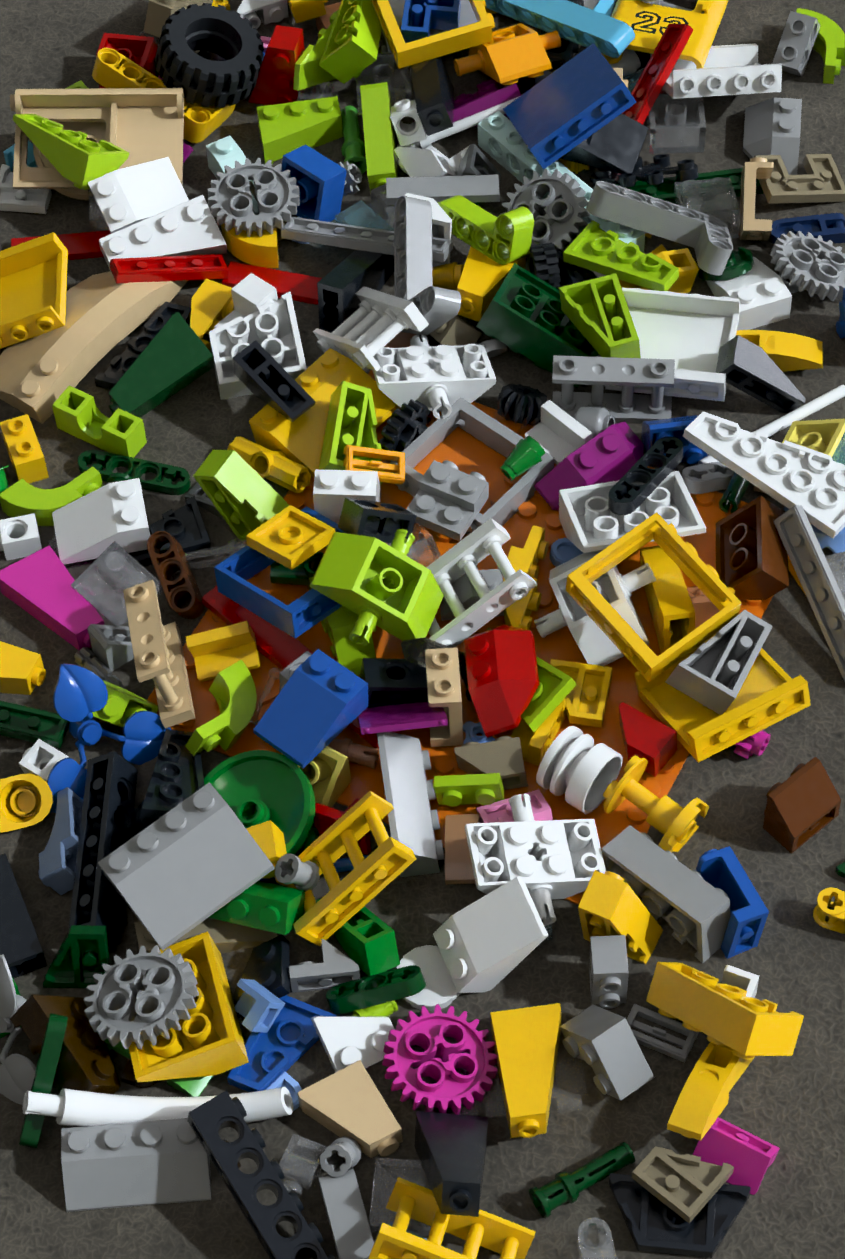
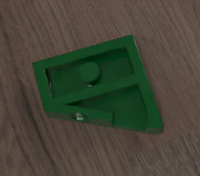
[43,925,110,988]

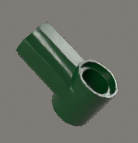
[270,552,324,590]

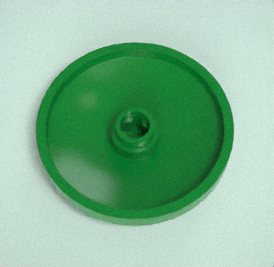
[204,750,315,855]

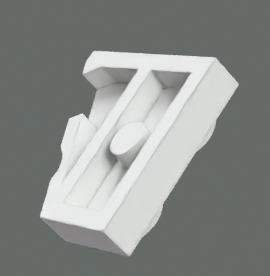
[311,1016,395,1073]

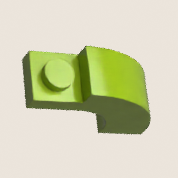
[796,8,845,84]
[0,467,103,526]
[186,660,257,756]

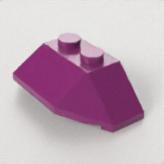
[534,421,644,511]

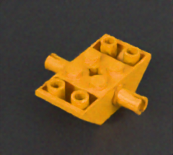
[453,23,561,85]

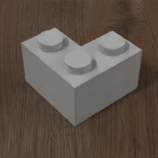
[560,1004,655,1101]

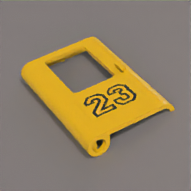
[602,0,729,69]

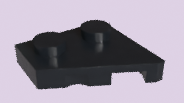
[232,934,290,1018]

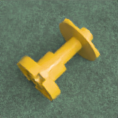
[603,755,709,852]

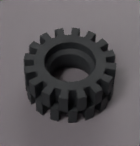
[528,242,561,290]

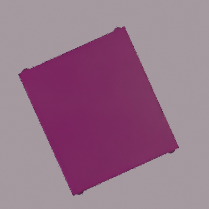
[358,701,448,735]

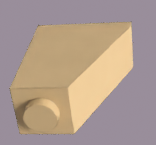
[297,1060,403,1158]

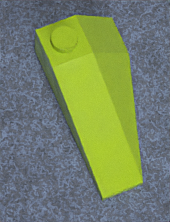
[12,114,129,190]

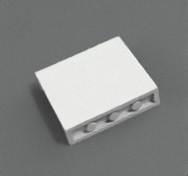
[650,43,782,99]
[605,287,740,402]

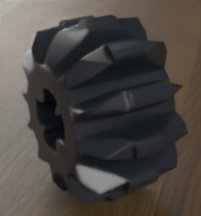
[497,384,548,426]

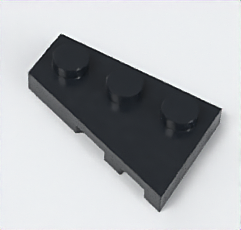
[117,496,211,573]

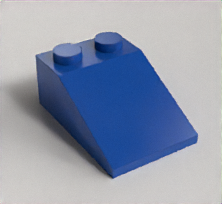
[253,649,368,769]

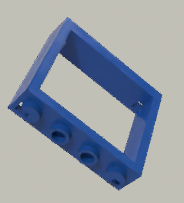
[214,506,346,639]

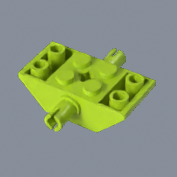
[309,529,444,650]

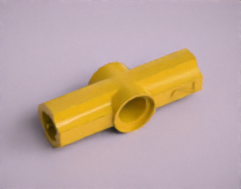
[227,436,311,493]

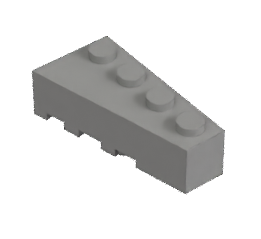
[601,825,730,963]

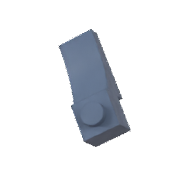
[38,787,83,895]

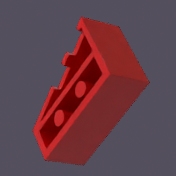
[249,25,308,105]

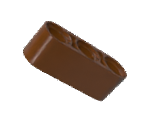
[147,531,205,619]

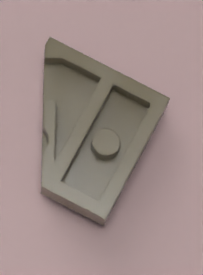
[632,1146,734,1223]

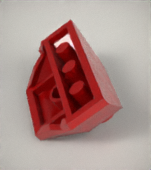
[464,624,539,737]

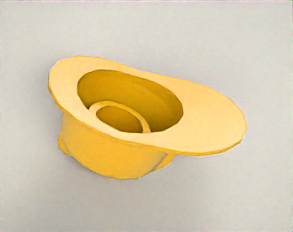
[0,773,53,833]

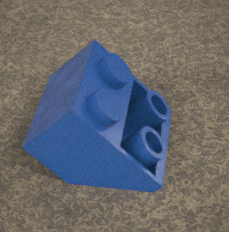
[641,415,708,468]

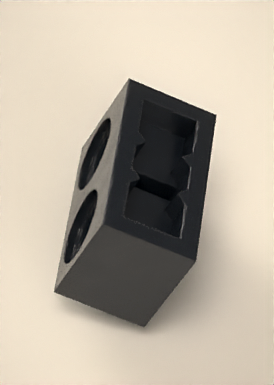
[338,497,417,543]

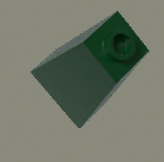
[108,312,214,418]

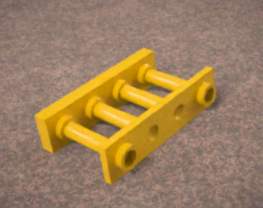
[275,791,416,946]
[368,1177,536,1259]

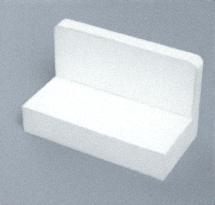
[525,400,592,465]

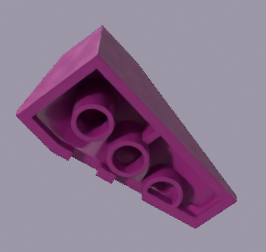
[413,78,521,126]

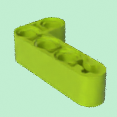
[437,195,534,265]

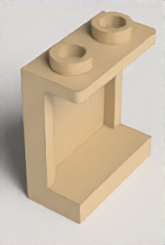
[739,157,774,240]
[425,647,463,747]

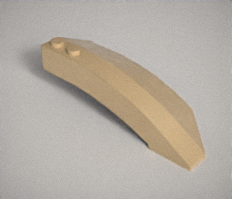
[0,271,188,424]

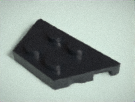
[609,1173,750,1258]

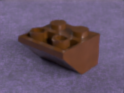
[763,757,841,854]

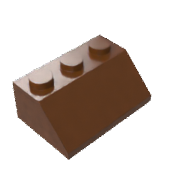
[716,496,789,600]

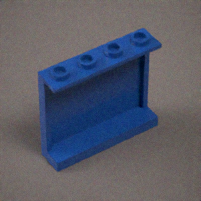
[503,43,637,170]

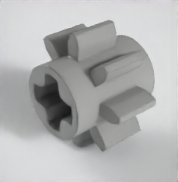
[337,161,362,197]

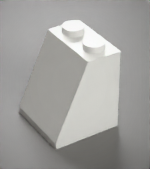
[313,469,381,524]

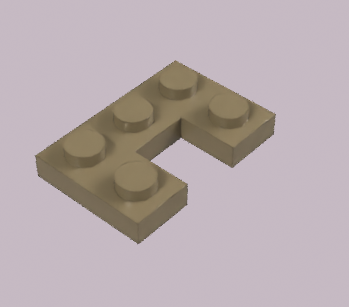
[754,154,845,204]

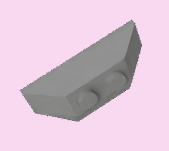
[743,97,802,175]

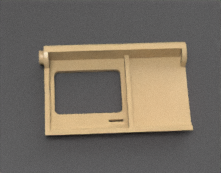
[10,88,184,189]

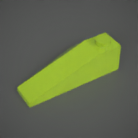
[293,10,338,91]

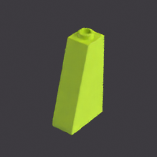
[360,82,398,194]

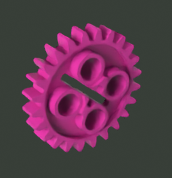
[382,1004,498,1115]

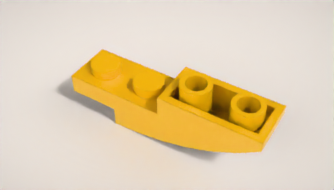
[736,330,823,372]
[504,525,549,630]
[667,1042,755,1141]

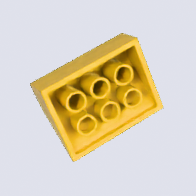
[249,348,400,478]
[129,931,249,1082]

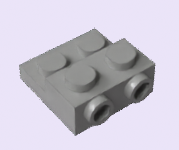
[406,460,489,541]

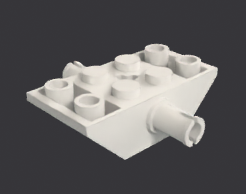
[373,334,496,419]
[534,550,656,666]
[465,794,606,926]

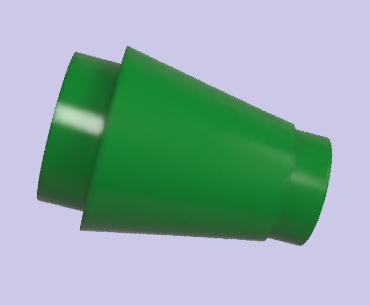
[500,436,545,481]

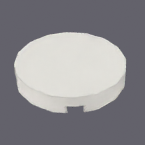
[397,945,460,1011]

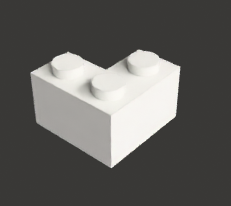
[214,273,278,328]

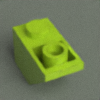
[92,680,159,727]

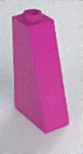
[0,545,105,651]

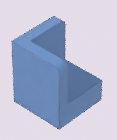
[235,979,285,1033]

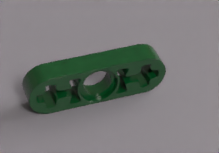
[326,965,426,1014]

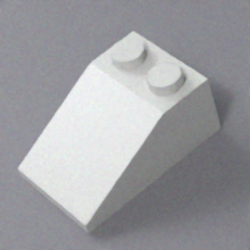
[88,157,189,234]
[706,257,792,330]
[52,478,150,564]
[433,877,549,993]

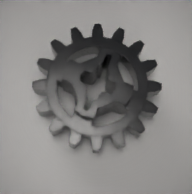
[378,399,431,461]

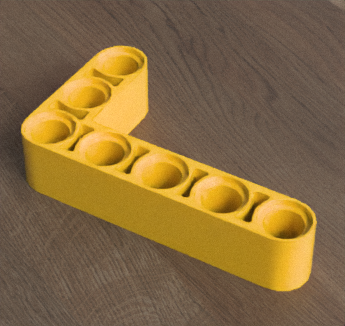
[92,48,236,143]

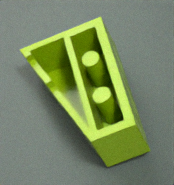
[559,273,641,358]
[319,381,386,486]
[193,450,289,541]

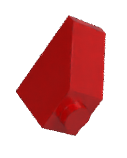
[619,702,677,777]

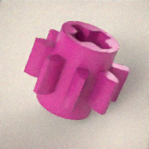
[734,730,771,759]

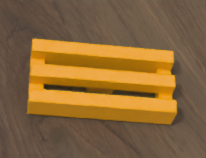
[343,445,405,485]

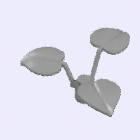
[0,954,36,1105]

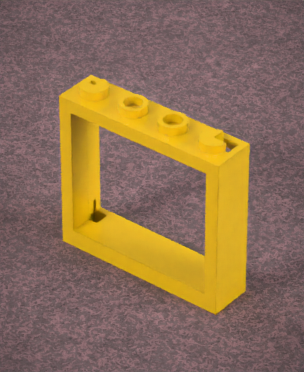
[371,0,495,69]
[566,512,742,682]

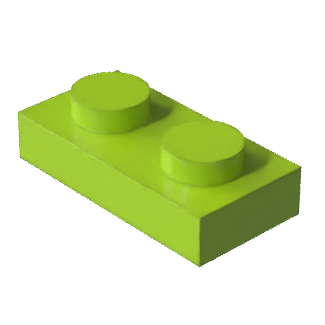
[433,773,505,807]

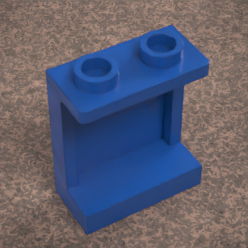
[696,846,769,959]

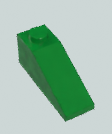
[316,899,400,976]

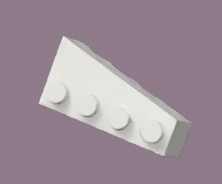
[99,194,227,271]

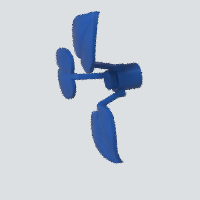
[47,664,172,813]

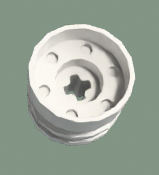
[536,725,623,814]

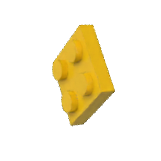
[246,505,336,570]

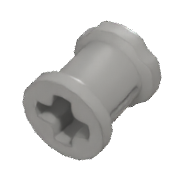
[275,853,320,892]
[320,1136,361,1177]

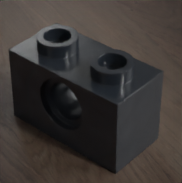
[359,658,428,708]

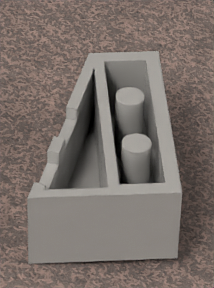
[665,610,773,715]

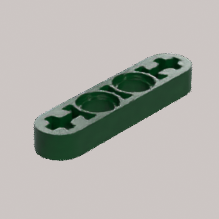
[77,450,191,495]
[19,1013,68,1148]

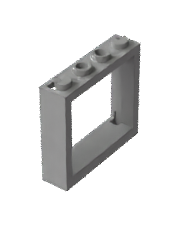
[390,398,554,536]

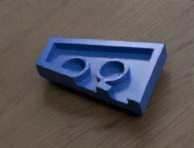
[227,995,337,1092]

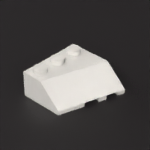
[209,292,307,400]

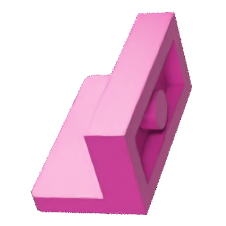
[693,1117,780,1195]

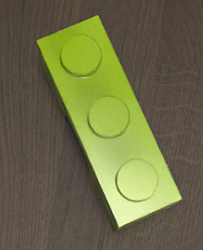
[52,385,147,458]

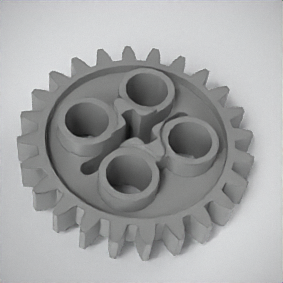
[208,158,300,237]
[500,169,590,256]
[770,231,845,301]
[84,945,199,1049]

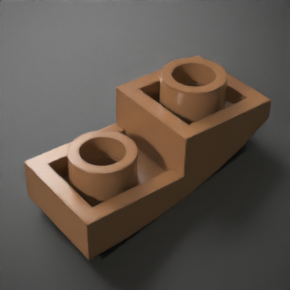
[444,814,480,885]

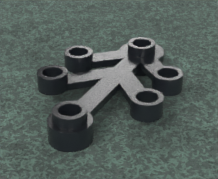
[590,154,699,187]

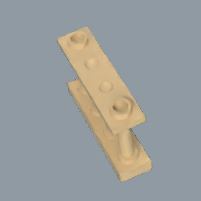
[123,579,195,729]

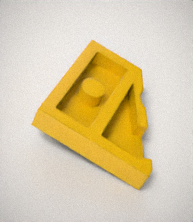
[550,659,612,728]

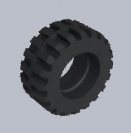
[155,3,264,108]

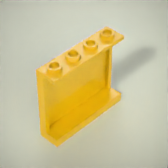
[0,232,68,349]
[634,633,811,763]

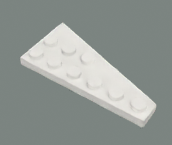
[683,412,845,539]

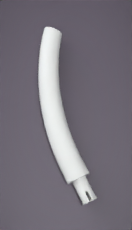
[22,1087,293,1127]

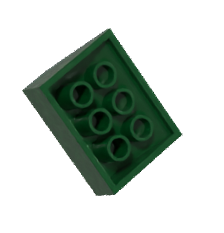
[476,263,598,388]

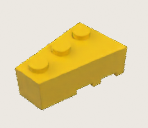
[578,870,663,964]

